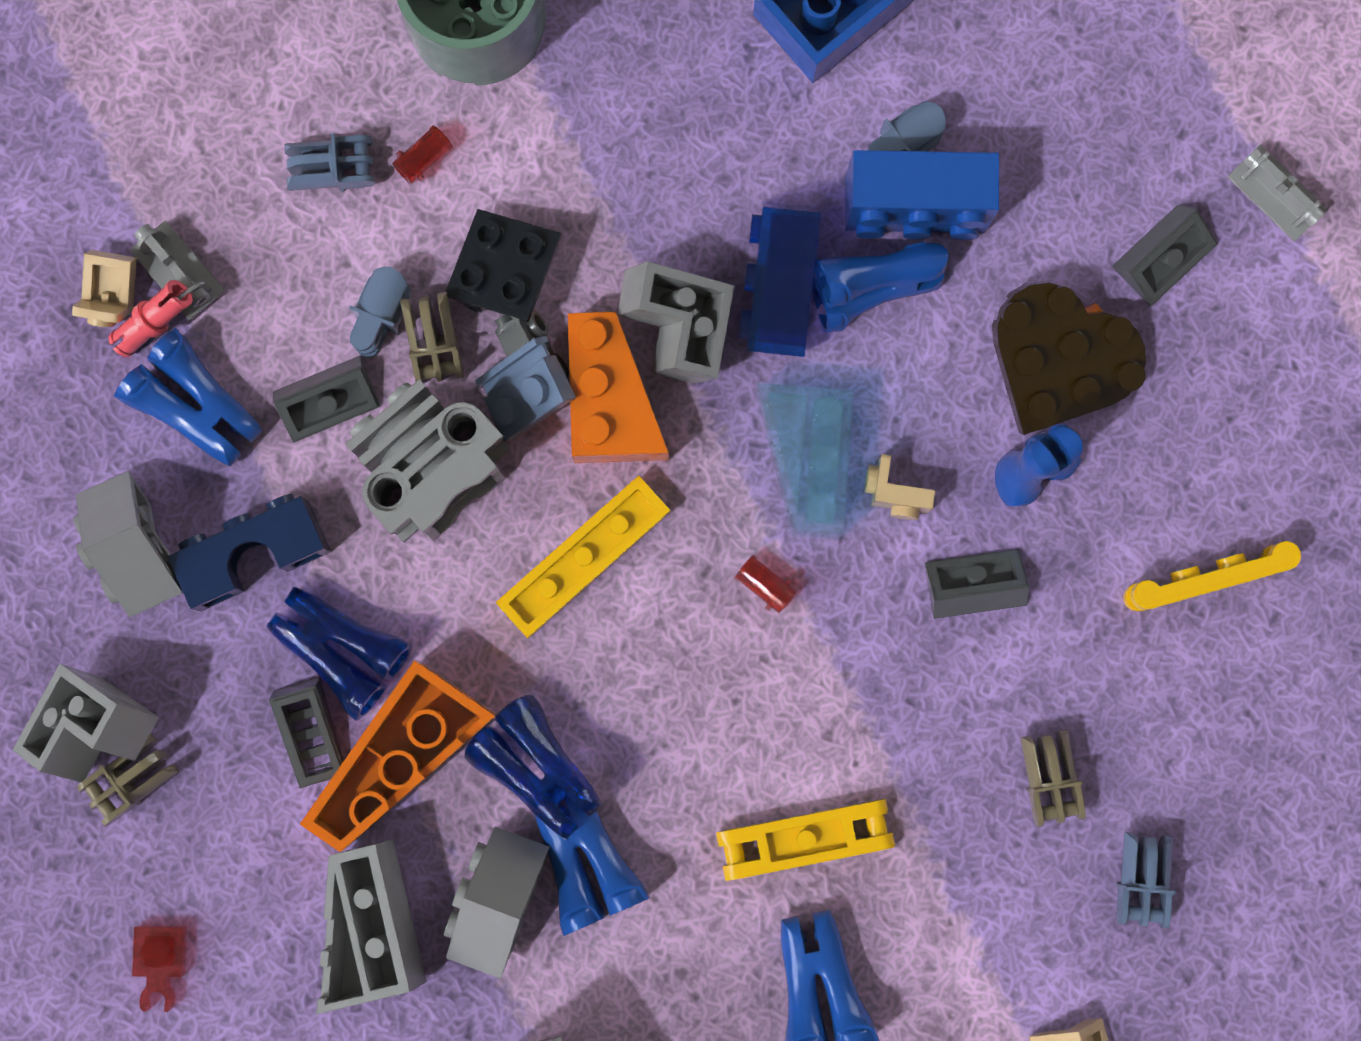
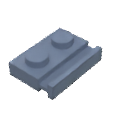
[475,336,576,441]

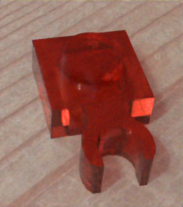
[132,925,187,1012]

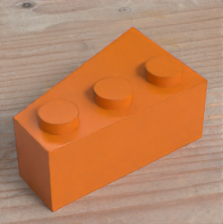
[568,312,669,463]

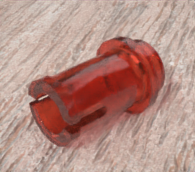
[392,125,453,184]
[734,555,797,614]

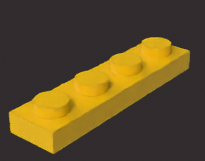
[495,475,671,639]

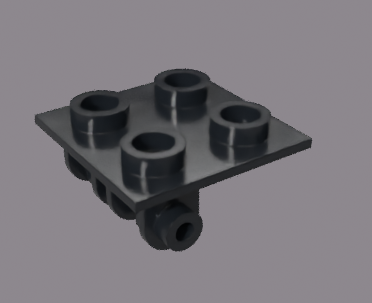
[445,209,562,322]

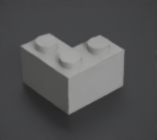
[617,261,734,384]
[73,470,183,618]
[13,664,159,782]
[443,827,550,979]

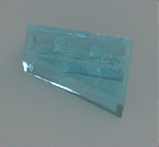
[755,383,854,539]

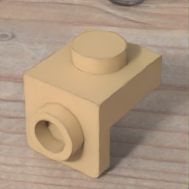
[72,249,137,327]
[864,454,935,520]

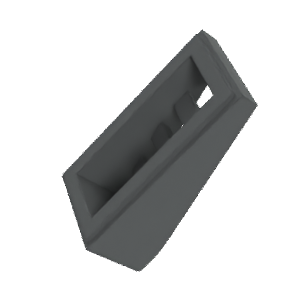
[269,677,343,788]

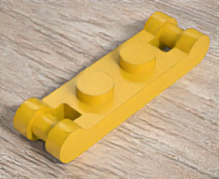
[1123,541,1301,612]
[716,799,896,881]

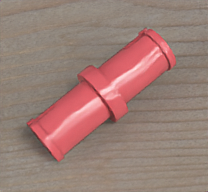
[108,280,193,357]

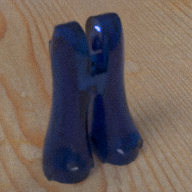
[266,586,412,721]
[464,695,602,840]

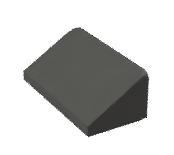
[1112,205,1218,306]
[273,356,381,443]
[925,549,1029,619]

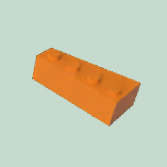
[300,660,497,852]

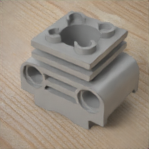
[345,379,510,543]

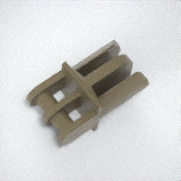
[400,292,464,383]
[1020,729,1086,827]
[76,733,179,827]

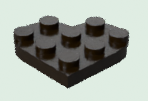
[992,281,1146,435]

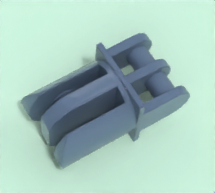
[868,101,946,152]
[284,133,375,192]
[349,266,411,358]
[1116,832,1176,928]

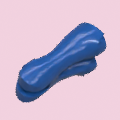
[812,242,949,333]
[113,328,263,466]
[995,424,1083,506]
[533,782,650,936]
[781,910,880,1041]

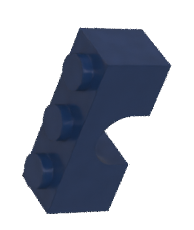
[167,494,331,612]

